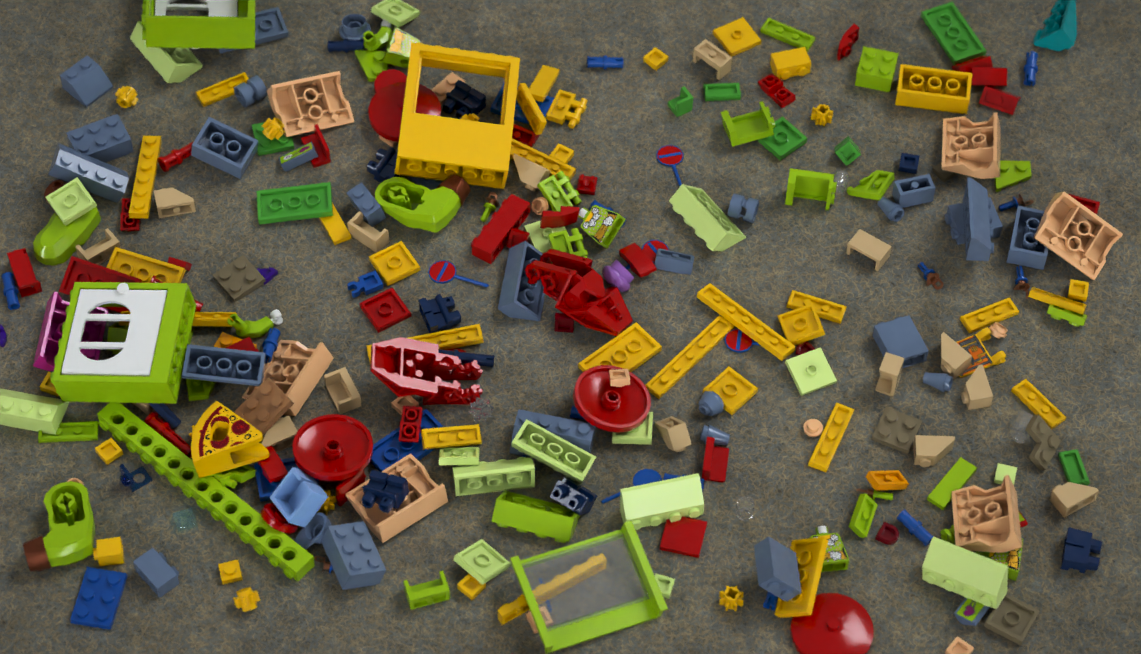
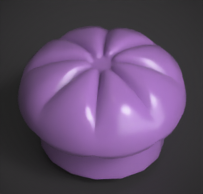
[602,260,634,292]

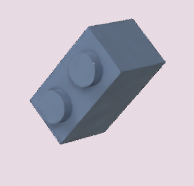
[892,174,936,208]
[346,182,386,227]
[133,548,179,598]

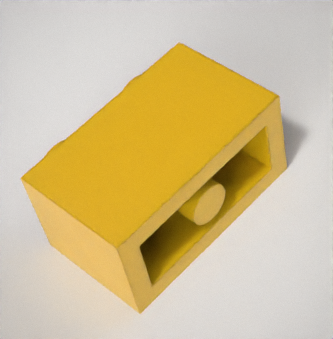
[770,47,811,80]

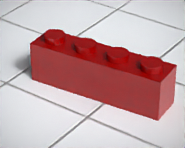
[471,194,530,264]

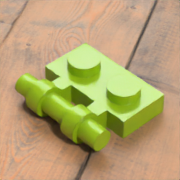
[537,171,582,212]
[548,228,588,258]
[211,465,256,488]

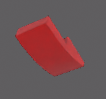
[837,23,860,60]
[971,67,1007,86]
[758,73,796,108]
[120,198,141,231]
[540,206,579,228]
[619,243,656,278]
[399,406,423,443]
[257,446,288,483]

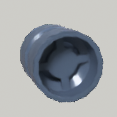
[234,75,268,107]
[728,193,759,223]

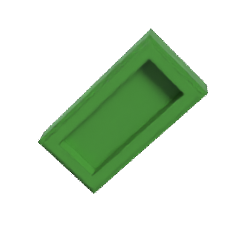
[703,83,741,101]
[1058,449,1090,485]

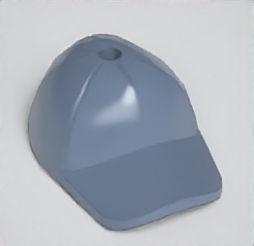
[295,512,332,550]

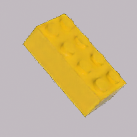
[895,64,972,114]

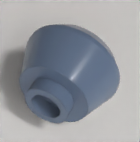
[699,391,724,416]

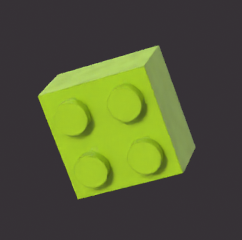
[855,46,899,93]

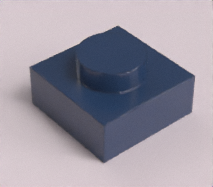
[898,153,920,174]

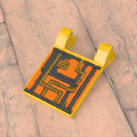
[956,327,1006,378]

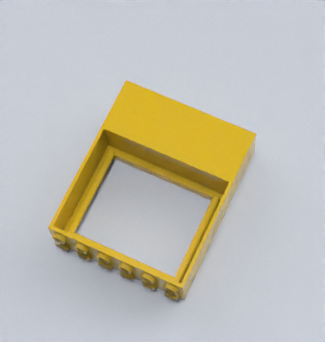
[394,43,520,189]

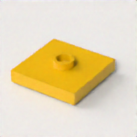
[713,17,762,57]
[369,241,421,286]
[777,303,825,346]
[703,366,758,415]

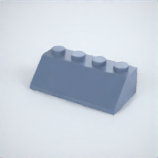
[48,143,129,203]
[963,177,994,261]
[498,241,545,321]
[182,344,266,386]
[510,409,595,457]

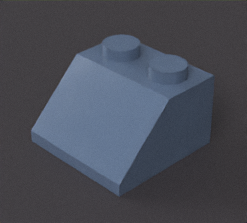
[60,56,114,107]

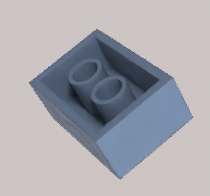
[66,114,134,163]
[191,117,259,179]
[1006,206,1048,270]
[321,521,386,590]

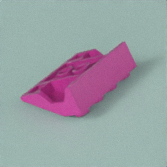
[33,291,109,372]

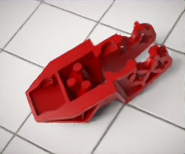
[525,249,633,336]
[370,337,483,405]

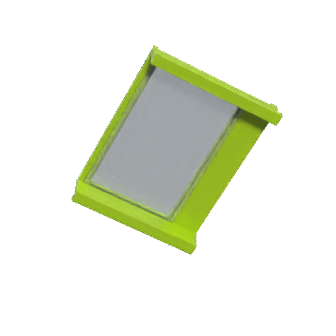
[510,520,668,654]

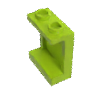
[721,101,776,147]
[785,168,837,211]

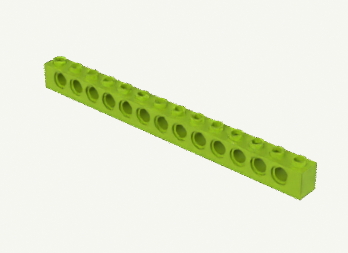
[97,402,315,582]

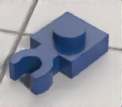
[347,271,383,298]

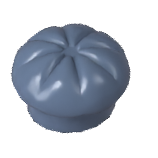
[339,14,371,40]

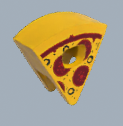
[191,401,270,478]

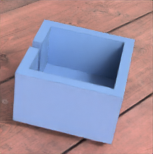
[270,467,328,527]

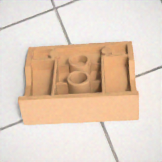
[267,71,355,137]
[941,112,1001,179]
[1034,191,1123,280]
[242,340,334,416]
[345,453,448,543]
[951,475,1022,553]

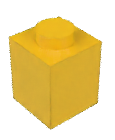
[93,537,124,567]

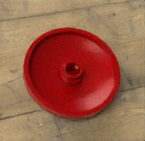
[368,82,441,142]
[573,365,651,432]
[293,414,373,481]
[791,593,874,654]

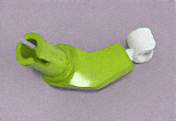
[363,19,392,51]
[227,309,283,338]

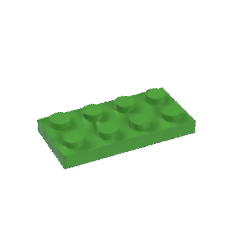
[921,1,986,65]
[257,182,333,225]

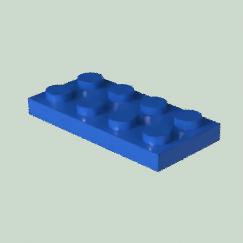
[370,409,443,472]

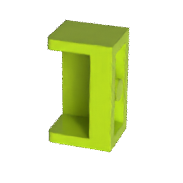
[403,571,450,610]

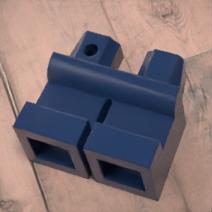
[443,80,486,119]
[367,147,403,183]
[418,294,461,333]
[361,470,409,513]
[550,477,598,515]
[1060,527,1102,573]

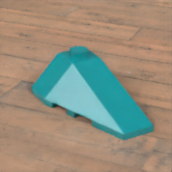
[1033,0,1077,52]

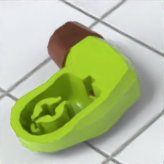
[375,174,470,233]

